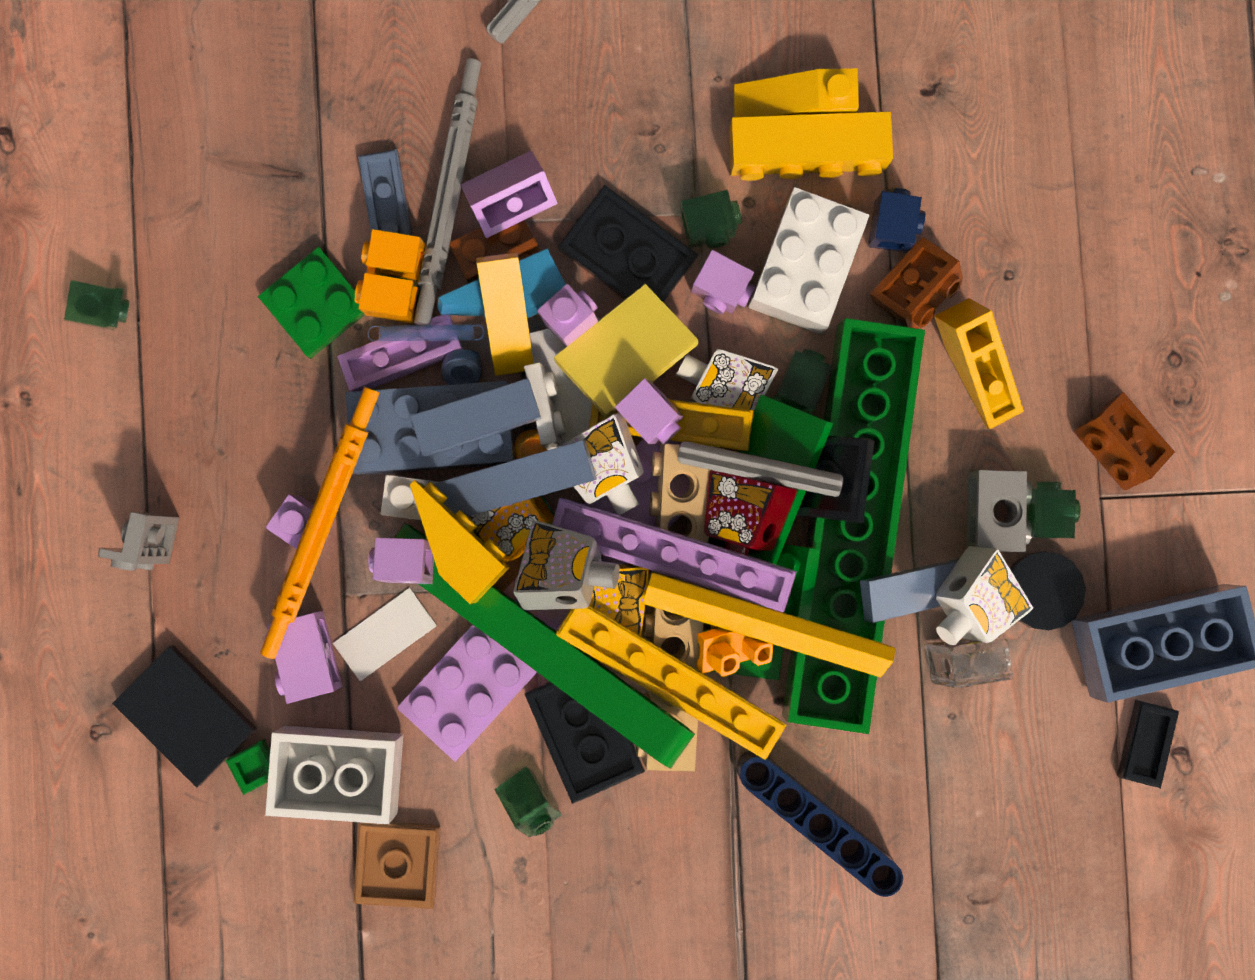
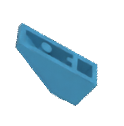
[437,249,566,318]

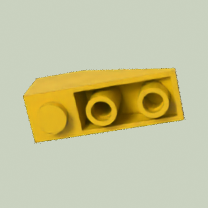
[410,480,510,604]

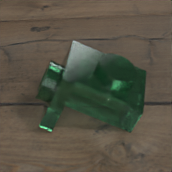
[63,280,129,331]
[494,767,562,837]

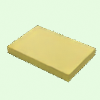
[554,284,698,419]

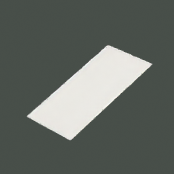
[333,588,437,681]

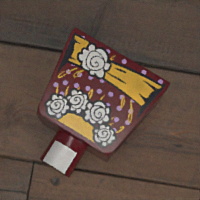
[704,470,797,555]

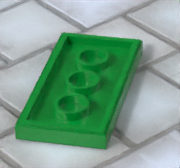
[708,395,833,564]

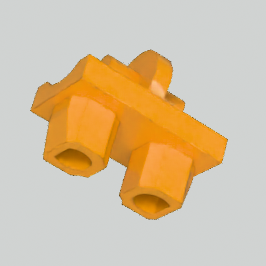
[696,625,773,677]

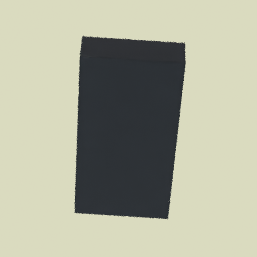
[1117,699,1179,789]

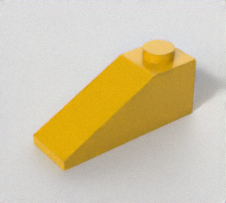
[734,68,859,117]
[934,298,1024,429]

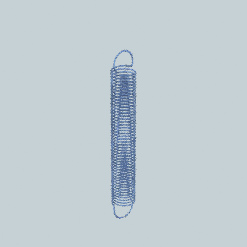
[368,324,485,341]

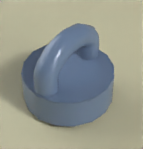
[442,349,481,385]

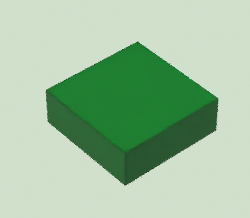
[225,739,270,795]

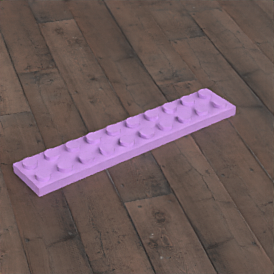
[397,439,690,762]

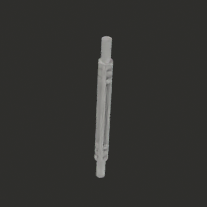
[414,58,481,327]

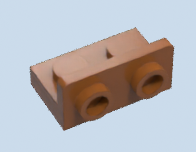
[450,220,540,284]
[870,237,963,329]
[1075,392,1175,490]

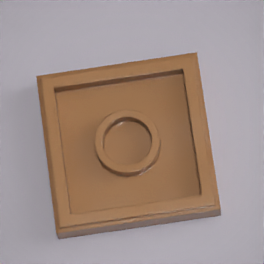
[353,822,441,909]

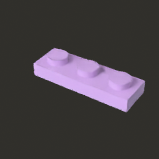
[337,315,463,392]

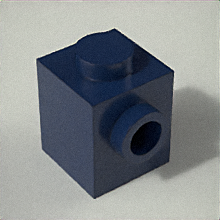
[868,188,926,253]

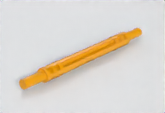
[260,387,380,659]

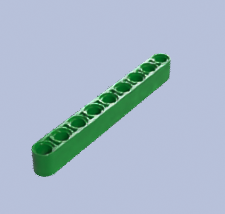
[394,522,695,769]

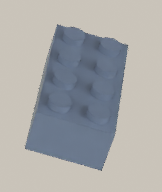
[346,381,516,475]
[1071,584,1255,703]

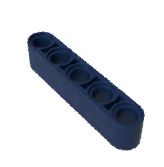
[736,751,903,897]

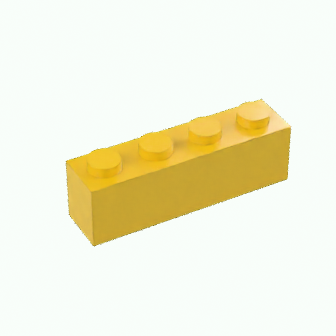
[729,112,893,181]

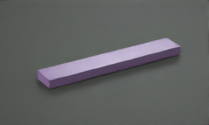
[552,498,797,612]

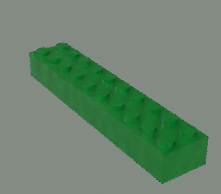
[782,318,925,734]

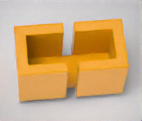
[355,229,425,323]

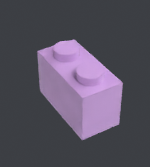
[460,151,558,238]
[265,611,343,704]

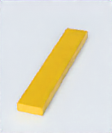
[642,573,896,678]
[556,605,787,760]

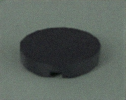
[1010,551,1086,631]

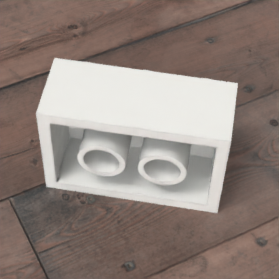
[748,187,869,335]
[265,726,403,824]

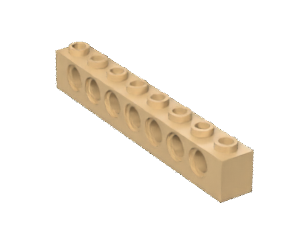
[636,443,712,772]

